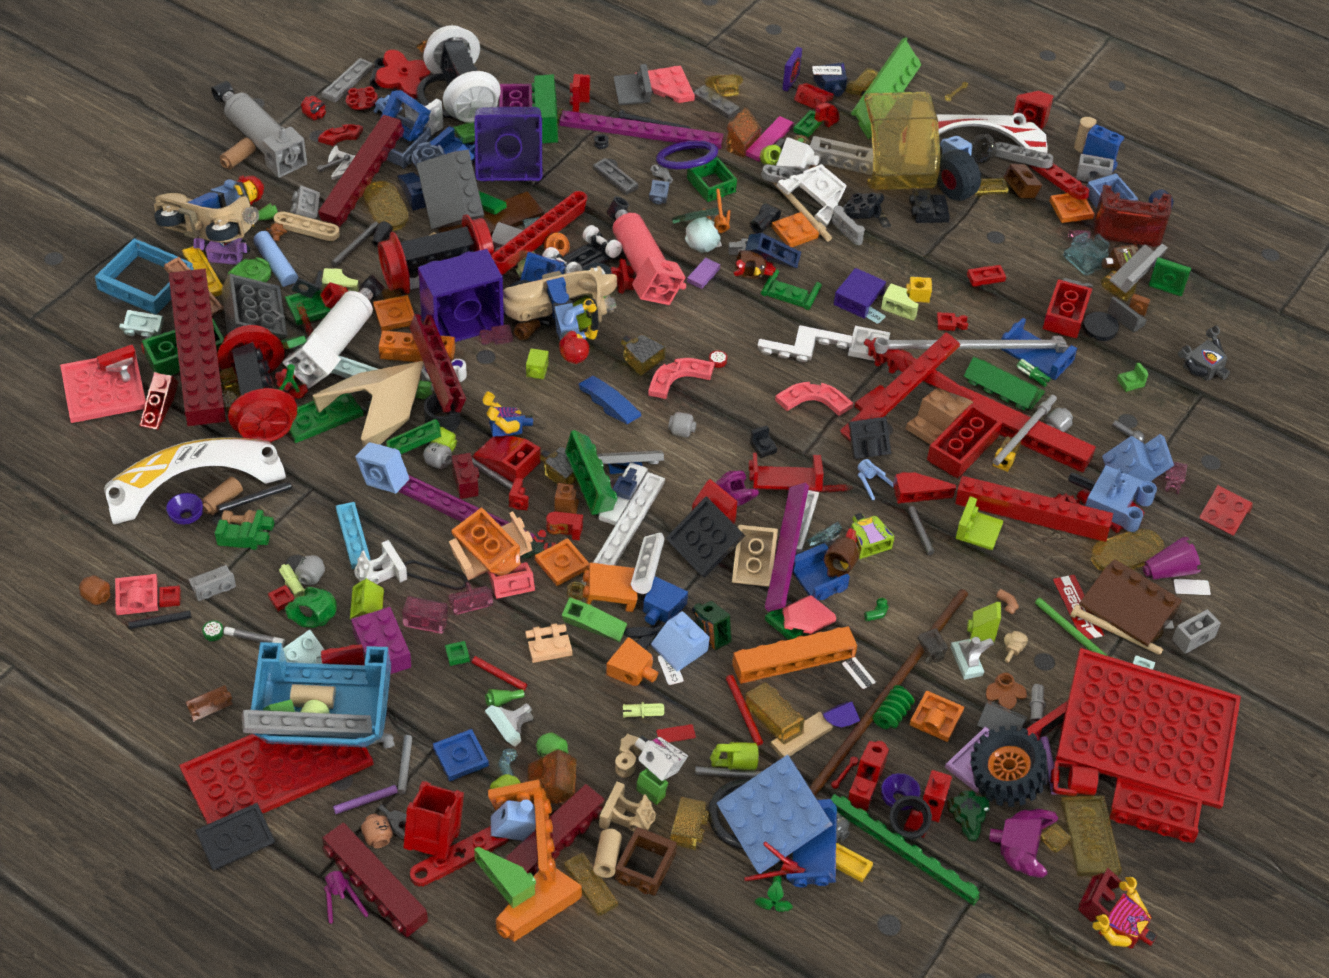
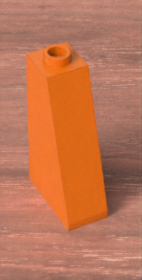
[496,868,582,942]

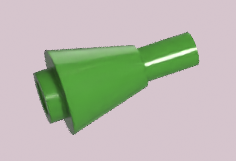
[253,203,278,221]
[485,689,524,707]

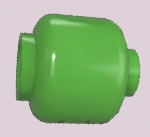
[536,732,568,764]

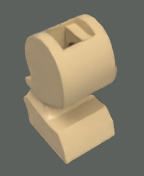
[615,734,642,778]

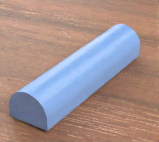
[254,231,299,287]

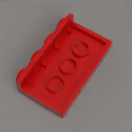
[1109,778,1202,843]

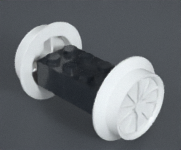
[423,26,501,123]

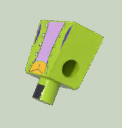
[851,513,895,559]

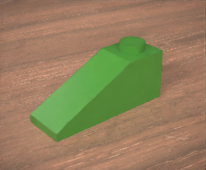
[474,847,536,908]

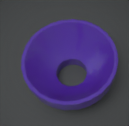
[166,493,203,525]
[881,773,921,810]

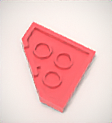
[635,66,695,103]

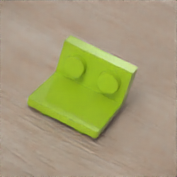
[956,497,1003,550]

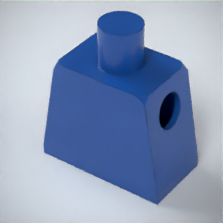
[643,577,688,625]

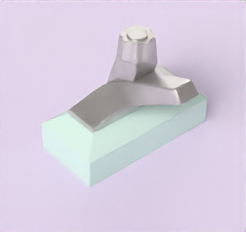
[950,637,994,680]
[485,703,534,747]

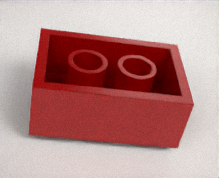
[1042,279,1092,338]

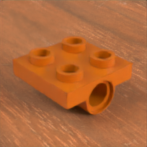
[909,690,965,742]

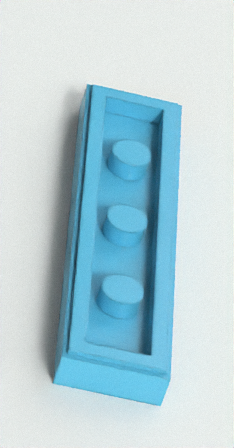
[335,502,371,569]

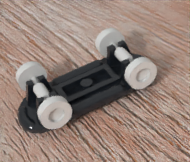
[542,225,622,274]

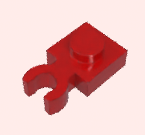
[936,312,968,331]

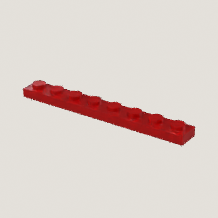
[840,332,960,442]

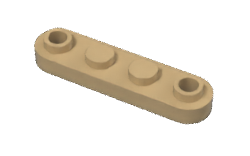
[274,212,340,241]

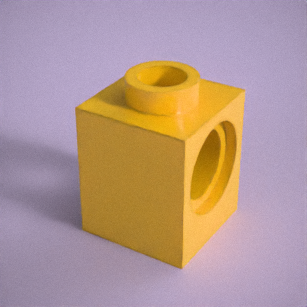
[905,277,932,303]

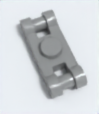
[832,206,865,245]

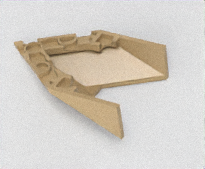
[312,361,424,448]

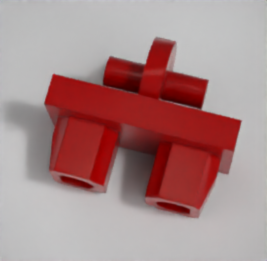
[611,259,635,294]

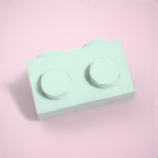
[119,310,164,339]

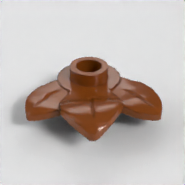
[986,673,1027,709]

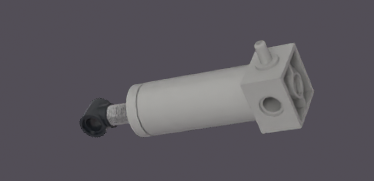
[211,81,307,178]

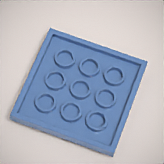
[717,754,833,874]

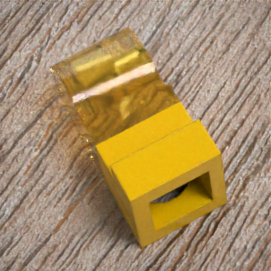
[993,436,1021,472]

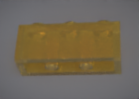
[746,682,805,745]

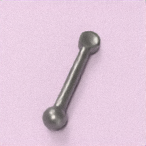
[317,154,350,172]

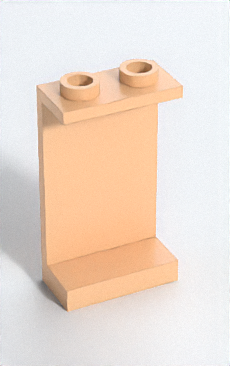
[449,511,533,581]

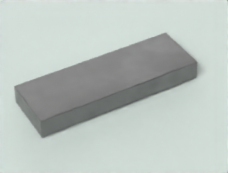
[593,158,639,195]

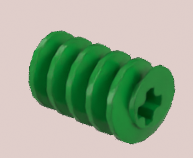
[873,685,915,729]

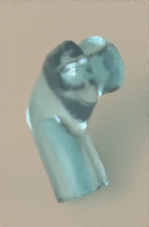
[498,748,517,776]

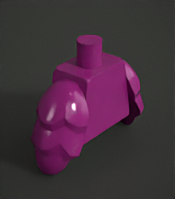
[989,809,1058,878]

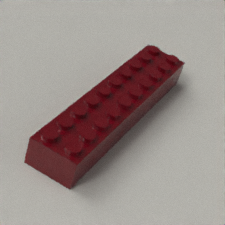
[169,268,226,427]

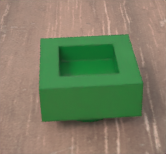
[445,641,470,666]

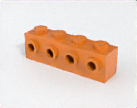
[379,331,455,362]

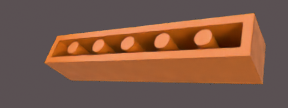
[732,626,857,684]

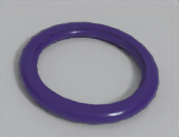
[656,140,718,169]

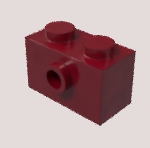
[451,453,479,499]

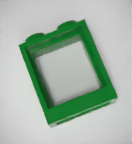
[687,156,737,202]

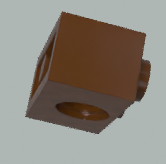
[1003,164,1042,198]

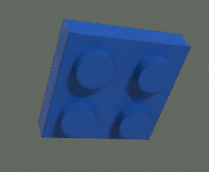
[433,729,489,781]

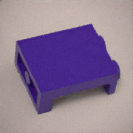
[834,268,886,319]

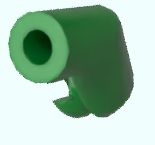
[864,598,889,622]

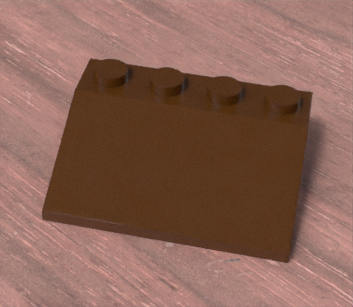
[1079,559,1182,647]

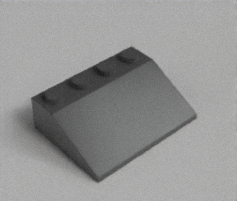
[416,149,484,230]
[221,273,287,339]

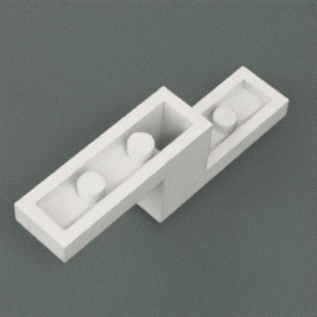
[758,325,853,362]

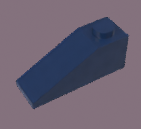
[397,172,426,211]
[745,233,801,268]

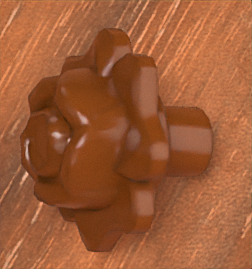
[266,223,287,241]

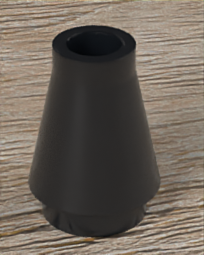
[372,221,393,247]

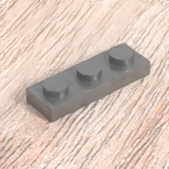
[693,85,740,119]

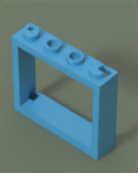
[95,238,193,315]

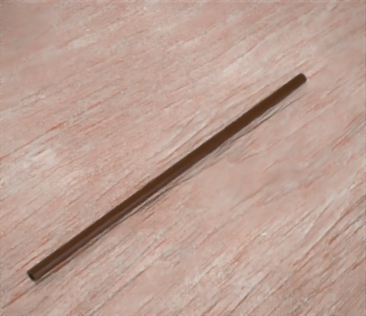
[809,589,968,796]

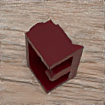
[1078,867,1122,922]

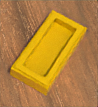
[836,843,873,882]

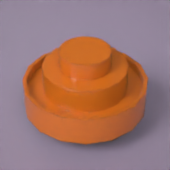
[544,233,570,257]

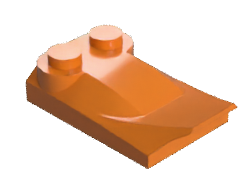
[451,507,521,576]

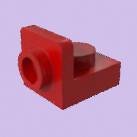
[509,478,529,511]

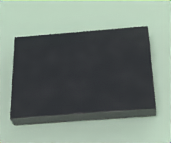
[195,803,275,871]

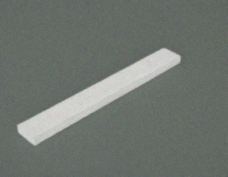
[582,472,665,586]

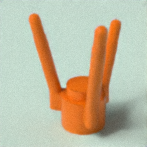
[703,189,730,233]

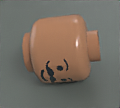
[361,814,393,848]

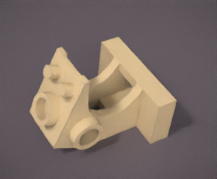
[599,782,656,832]

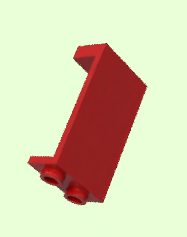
[748,453,824,491]

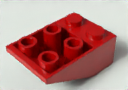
[472,435,541,483]

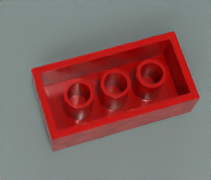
[927,403,1003,479]

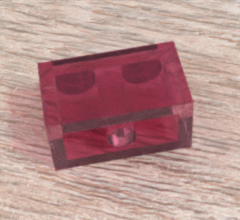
[402,596,448,634]

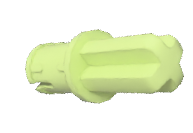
[279,564,305,598]
[623,702,664,719]

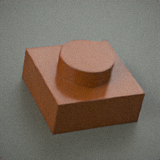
[1129,294,1151,316]

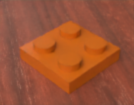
[1050,192,1094,223]
[772,212,819,247]
[373,295,414,332]
[535,538,589,586]

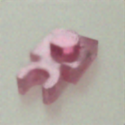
[480,324,513,345]
[1165,461,1188,494]

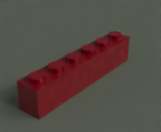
[504,784,605,877]
[322,822,428,938]

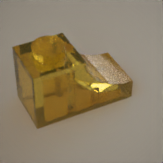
[219,367,241,413]

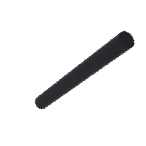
[217,482,292,513]

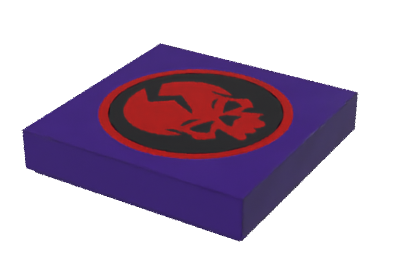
[782,47,802,92]

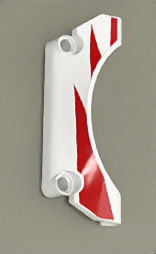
[898,113,1048,156]

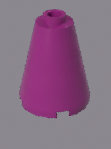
[1142,536,1201,580]

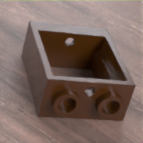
[615,826,677,896]

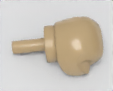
[1004,631,1028,663]

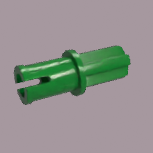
[1016,359,1051,387]

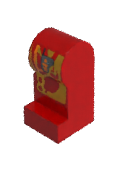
[546,512,583,541]

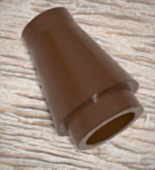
[514,319,540,340]

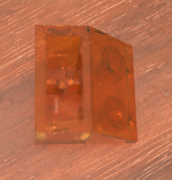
[726,107,761,158]
[527,749,577,803]

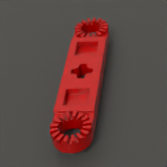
[1029,164,1089,200]
[410,826,509,887]

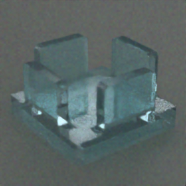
[1063,232,1110,276]

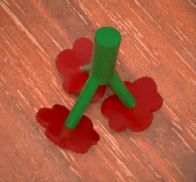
[275,364,308,399]

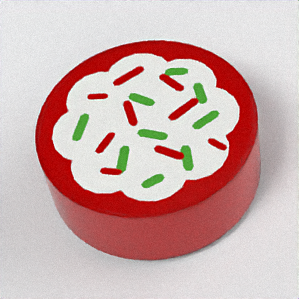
[709,350,727,368]

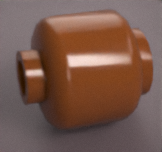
[79,575,110,605]

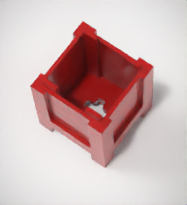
[403,781,464,860]

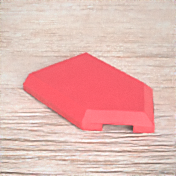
[782,595,837,634]

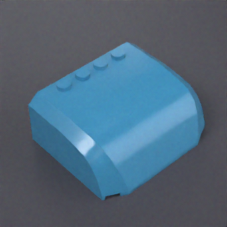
[251,642,391,747]

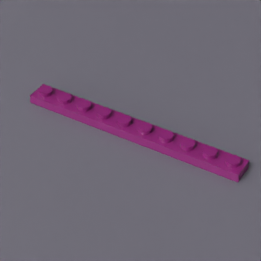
[560,110,724,149]

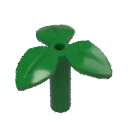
[755,876,793,912]

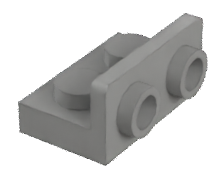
[290,186,320,219]
[188,565,236,601]

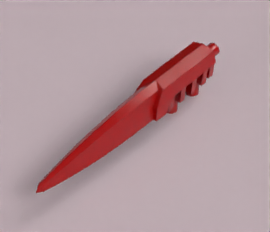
[864,337,975,400]

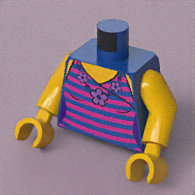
[483,391,533,436]

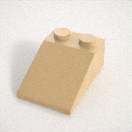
[732,525,778,587]

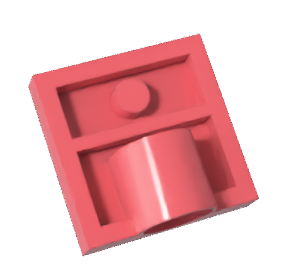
[115,574,158,615]

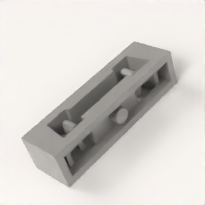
[810,136,878,175]

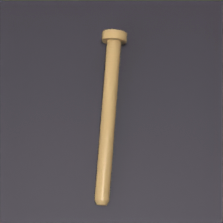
[1070,604,1163,655]

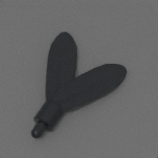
[624,625,664,650]

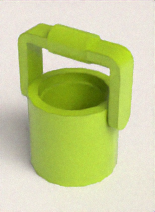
[710,742,758,770]

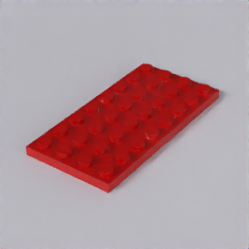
[179,734,374,824]

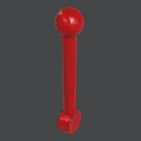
[831,756,858,789]

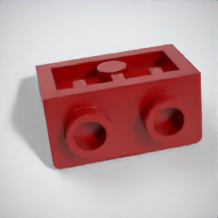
[794,83,834,109]

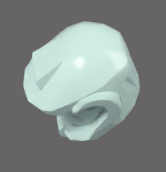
[685,217,721,253]

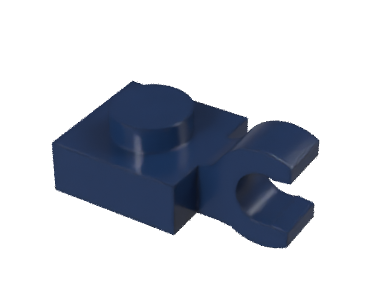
[612,467,637,500]

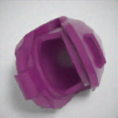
[715,471,759,507]

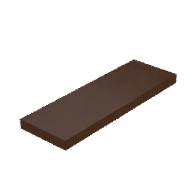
[437,191,544,236]

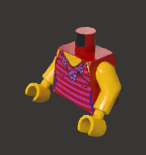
[1093,877,1157,948]

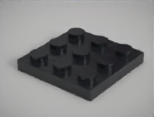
[666,496,746,578]

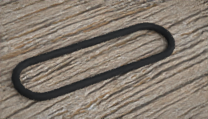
[404,560,468,590]

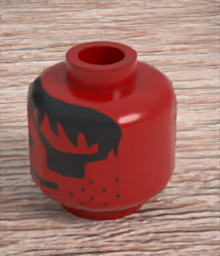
[301,96,326,121]

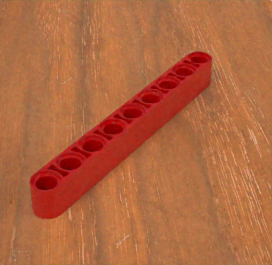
[492,191,587,275]

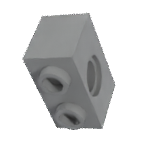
[1076,154,1114,182]
[1172,609,1221,654]

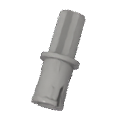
[1029,684,1046,724]

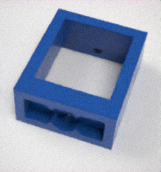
[380,90,431,141]

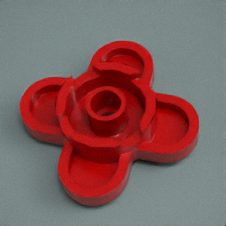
[375,50,431,99]

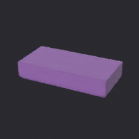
[687,258,720,289]

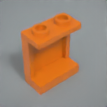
[583,562,637,612]

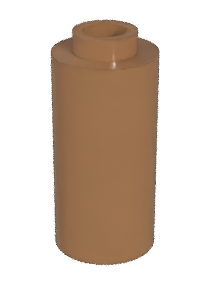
[220,137,256,169]
[201,477,243,515]

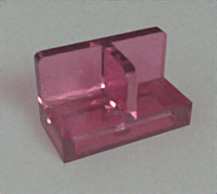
[448,582,493,615]

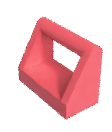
[488,562,535,599]

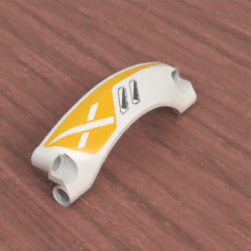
[104,437,286,525]

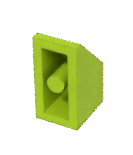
[967,602,1001,642]

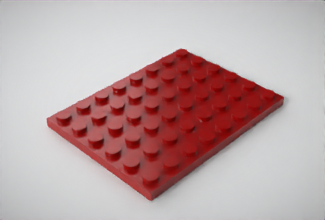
[1055,648,1241,809]

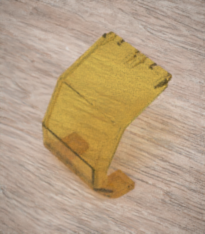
[864,92,940,190]

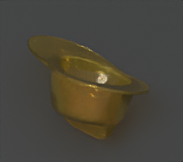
[704,74,743,97]

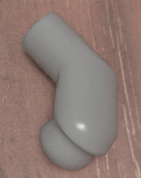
[651,164,673,184]
[370,732,395,749]

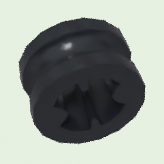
[594,134,609,149]

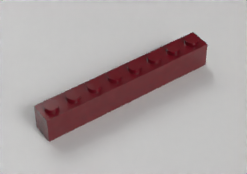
[318,114,404,228]

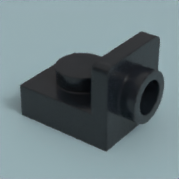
[750,425,777,459]

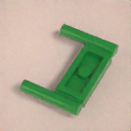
[761,269,822,310]

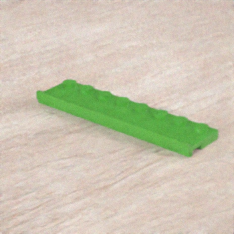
[851,37,922,139]

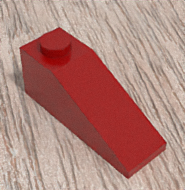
[893,472,956,504]

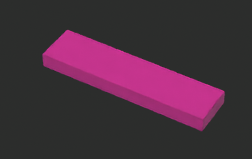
[746,116,794,162]

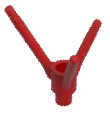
[744,842,805,881]

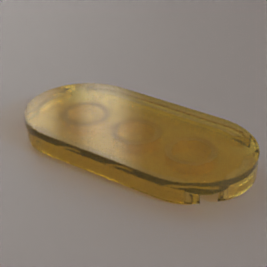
[363,181,409,230]
[1091,528,1164,571]

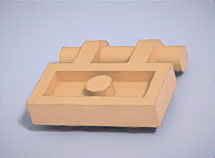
[525,623,572,663]

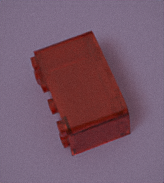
[1094,185,1171,247]

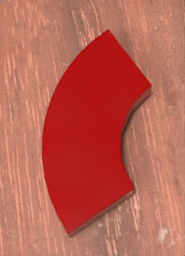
[815,103,840,127]
[318,124,363,146]

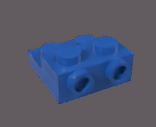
[520,252,566,282]

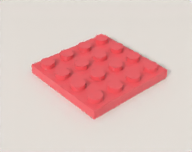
[60,352,146,423]

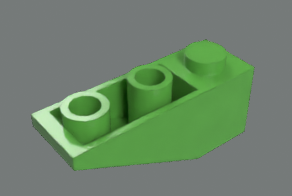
[562,597,627,643]

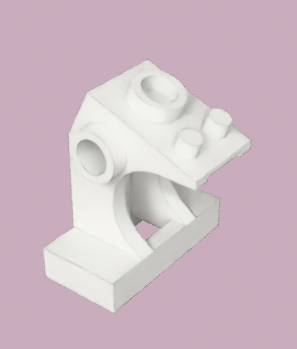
[354,540,407,584]

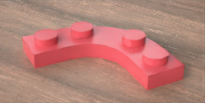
[648,358,715,399]
[775,382,853,416]

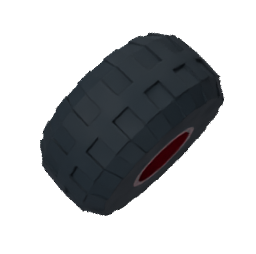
[934,149,981,201]

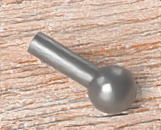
[1112,420,1145,443]

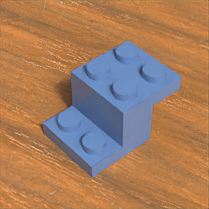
[1102,434,1174,482]

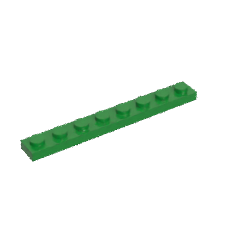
[831,794,980,906]

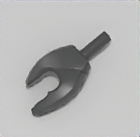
[378,804,406,840]

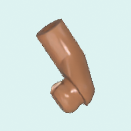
[996,589,1019,614]

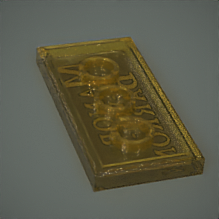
[1061,796,1122,876]

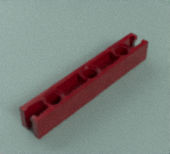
[409,314,466,412]

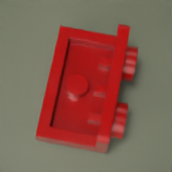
[570,74,590,113]

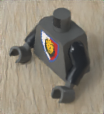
[1178,326,1230,380]

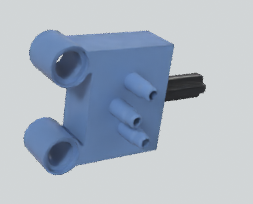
[1068,465,1157,532]

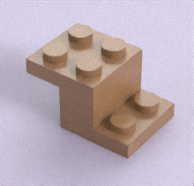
[905,388,973,445]

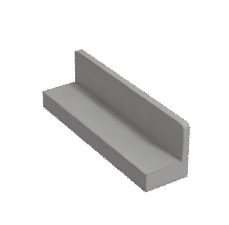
[1110,244,1168,293]

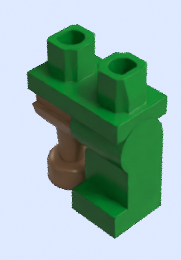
[215,510,275,550]

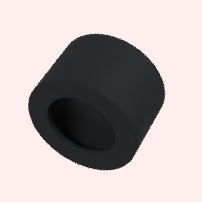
[424,393,460,432]
[889,795,932,840]

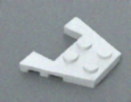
[776,164,847,227]

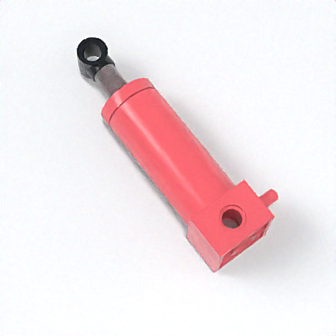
[606,196,686,305]

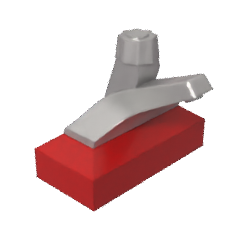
[97,344,136,382]

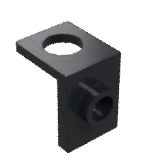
[292,270,323,299]

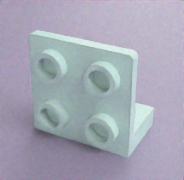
[283,630,324,664]

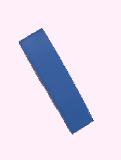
[579,376,641,424]

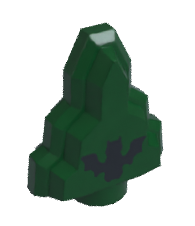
[946,791,989,841]

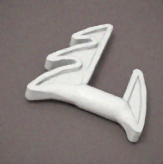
[328,146,355,180]

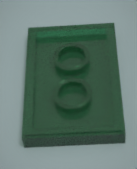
[672,208,719,224]

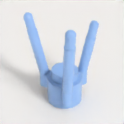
[858,459,894,500]

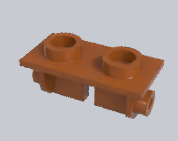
[186,685,233,721]

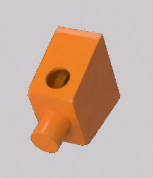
[606,637,658,686]

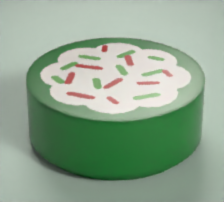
[202,620,224,641]

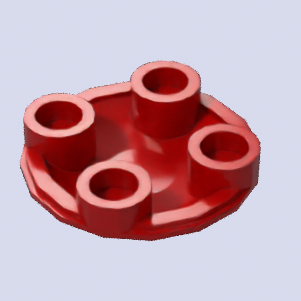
[346,86,378,110]

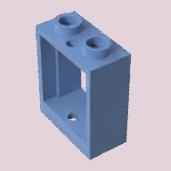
[1087,174,1138,220]

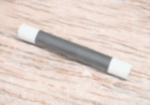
[224,627,285,646]

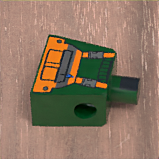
[692,601,731,651]

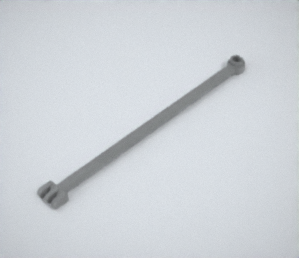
[874,336,1069,354]

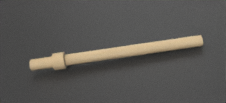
[772,182,832,242]

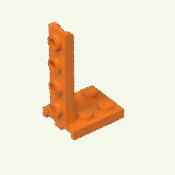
[488,780,556,881]

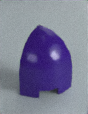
[822,701,860,727]

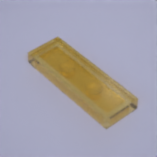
[564,852,618,916]

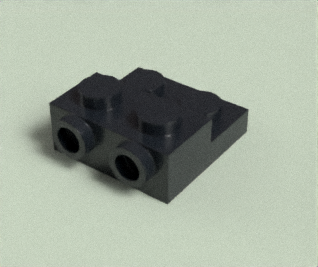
[909,190,950,223]

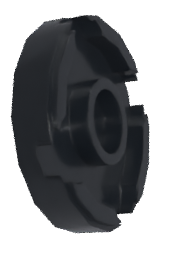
[1083,312,1119,341]

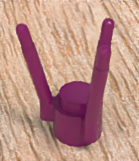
[324,871,368,924]

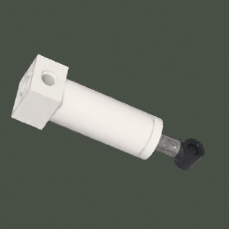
[282,275,385,389]

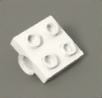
[848,326,890,361]

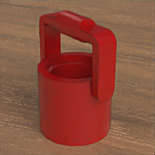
[1051,760,1098,796]

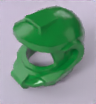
[285,586,337,628]

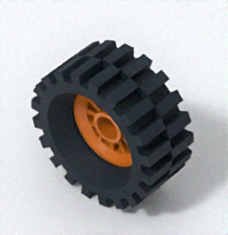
[971,726,1049,807]

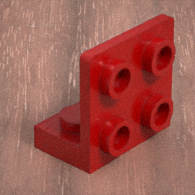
[1200,485,1253,536]
[321,644,365,666]

